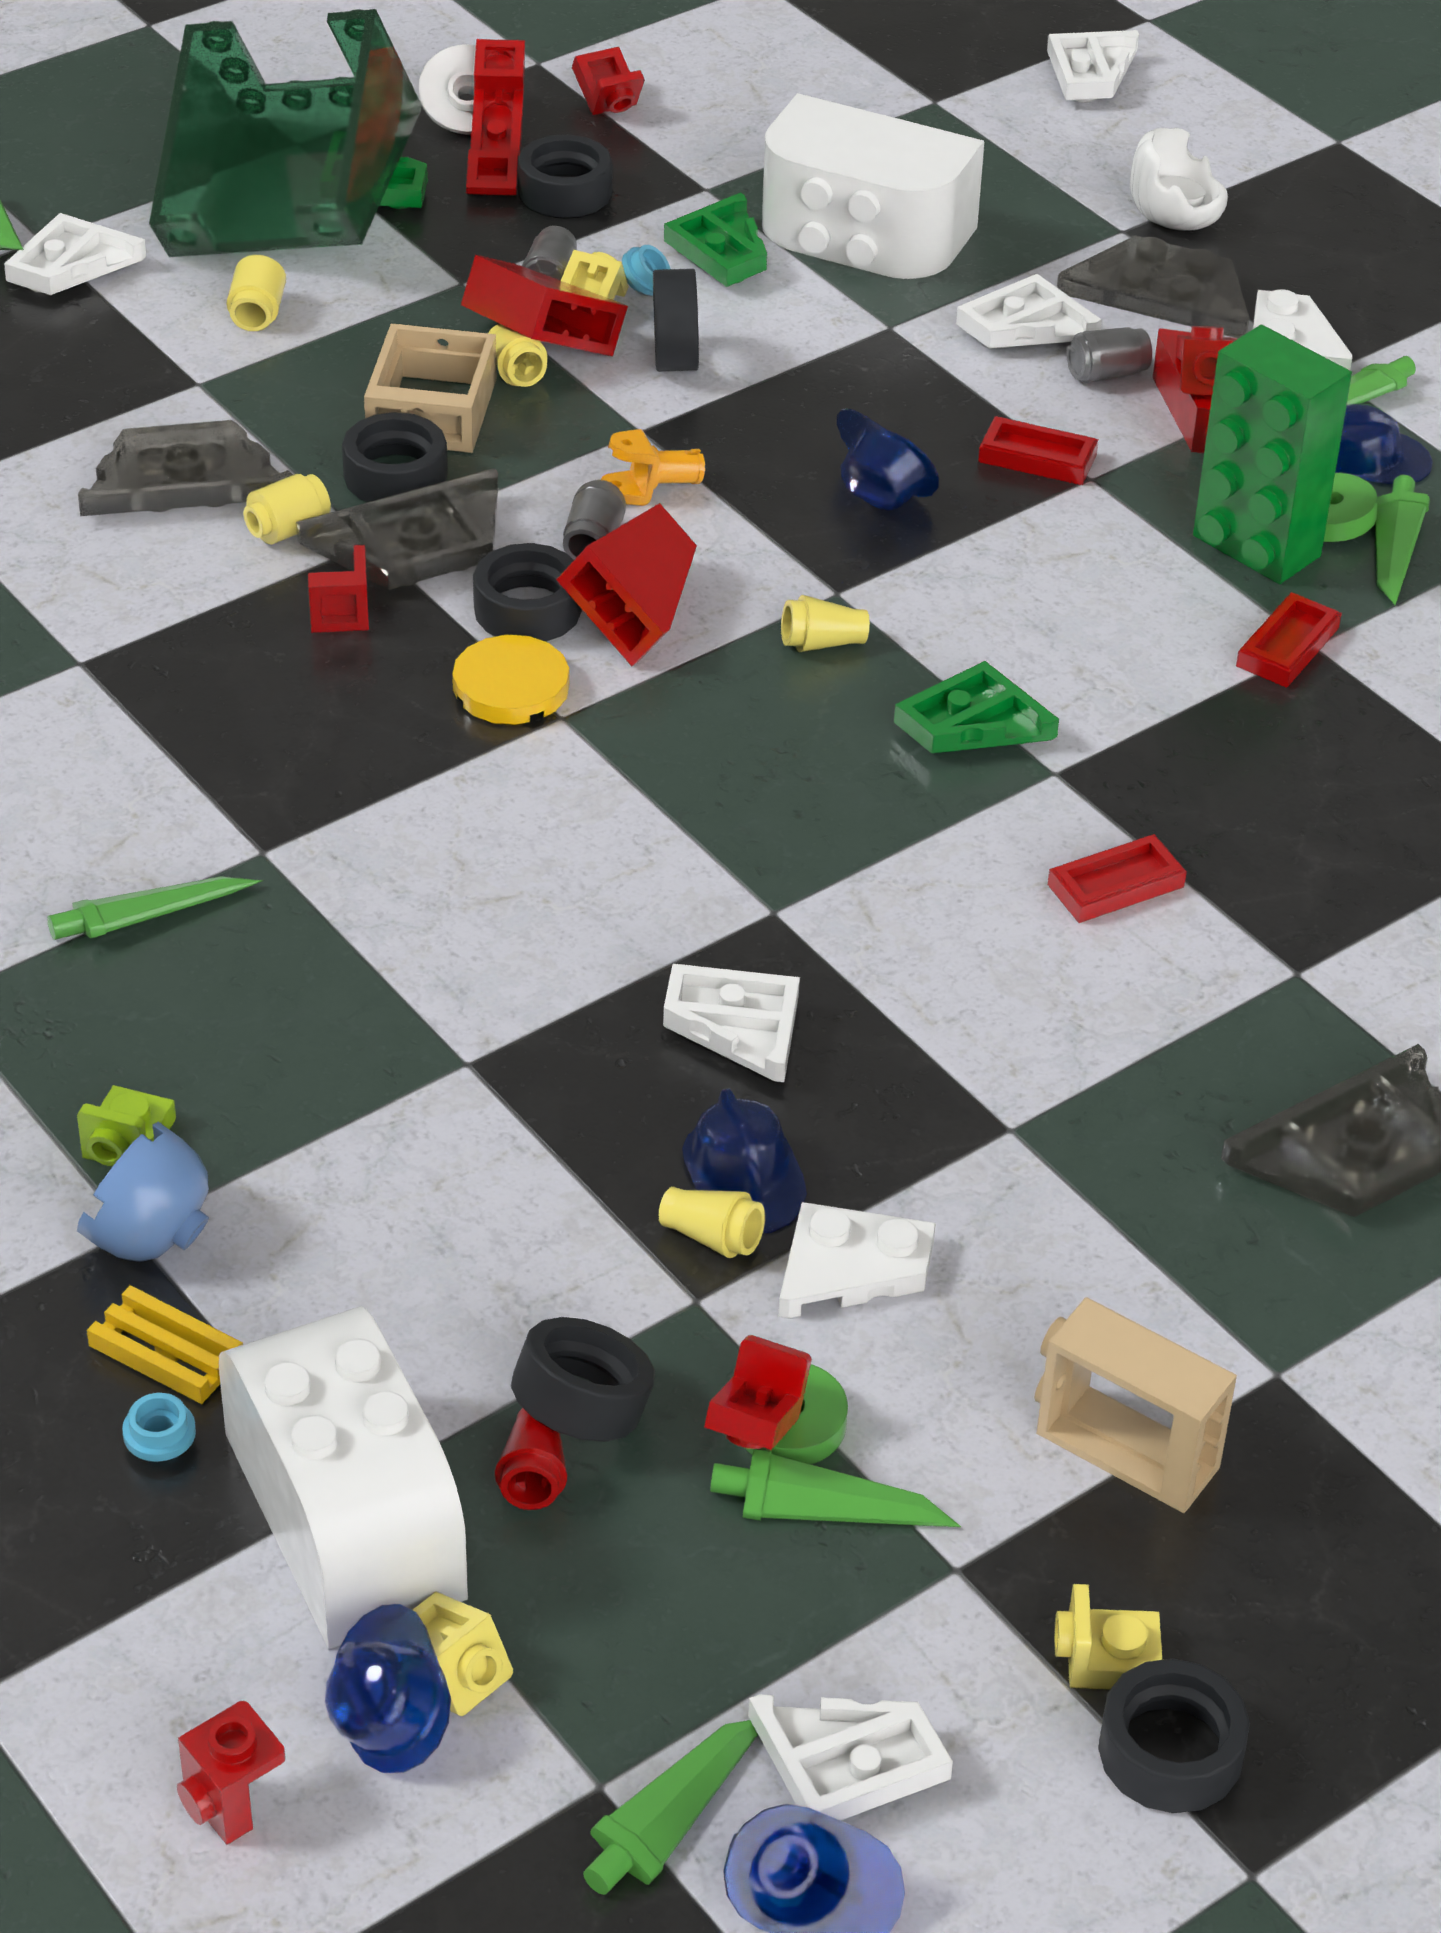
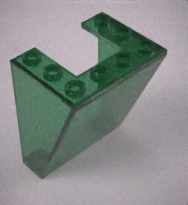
[149,9,421,257]

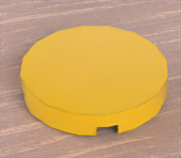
[452,635,570,725]

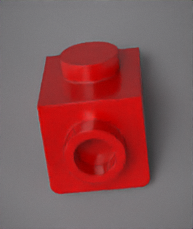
[572,47,645,115]
[1176,326,1235,395]
[704,1335,812,1450]
[177,1701,286,1845]

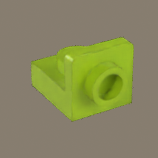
[77,1085,176,1166]

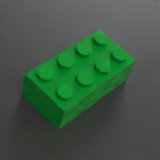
[1193,324,1352,585]

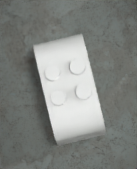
[762,93,984,279]
[219,1306,468,1650]

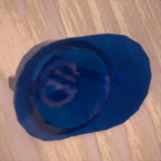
[1335,403,1433,484]
[837,409,939,510]
[682,1088,807,1233]
[325,1604,451,1773]
[723,1804,905,1933]

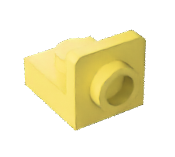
[561,250,629,300]
[1054,1584,1162,1689]
[380,1592,513,1716]

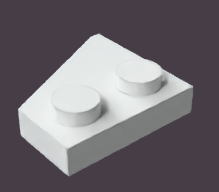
[1047,30,1139,103]
[4,213,146,295]
[956,274,1102,349]
[1253,289,1352,370]
[663,964,800,1082]
[778,1202,936,1318]
[748,1694,953,1831]

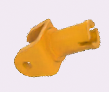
[601,429,705,506]

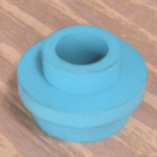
[622,245,670,296]
[122,1393,196,1462]

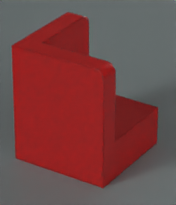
[308,545,369,633]

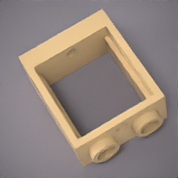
[364,324,497,453]
[1034,1297,1237,1513]

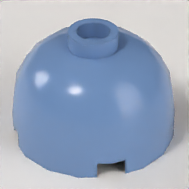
[77,1122,209,1262]

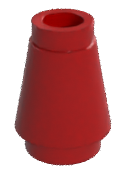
[495,1408,567,1510]

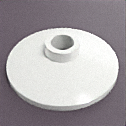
[419,44,476,134]

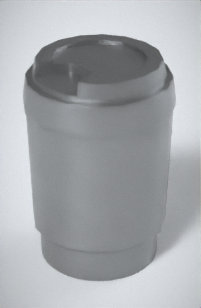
[522,226,577,280]
[1067,327,1152,383]
[563,480,626,560]

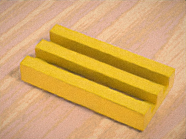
[87,1285,243,1404]

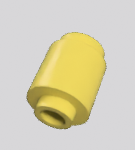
[226,255,286,331]
[243,474,331,545]

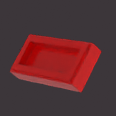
[978,416,1099,485]
[1236,592,1342,688]
[1047,834,1187,923]

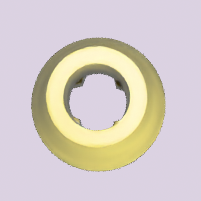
[488,324,548,387]
[781,595,870,652]
[659,1187,765,1258]

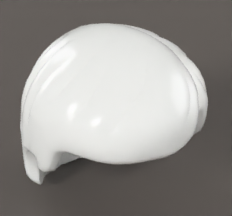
[1130,128,1228,230]

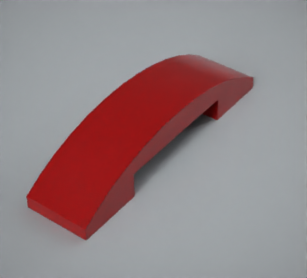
[466,39,525,195]

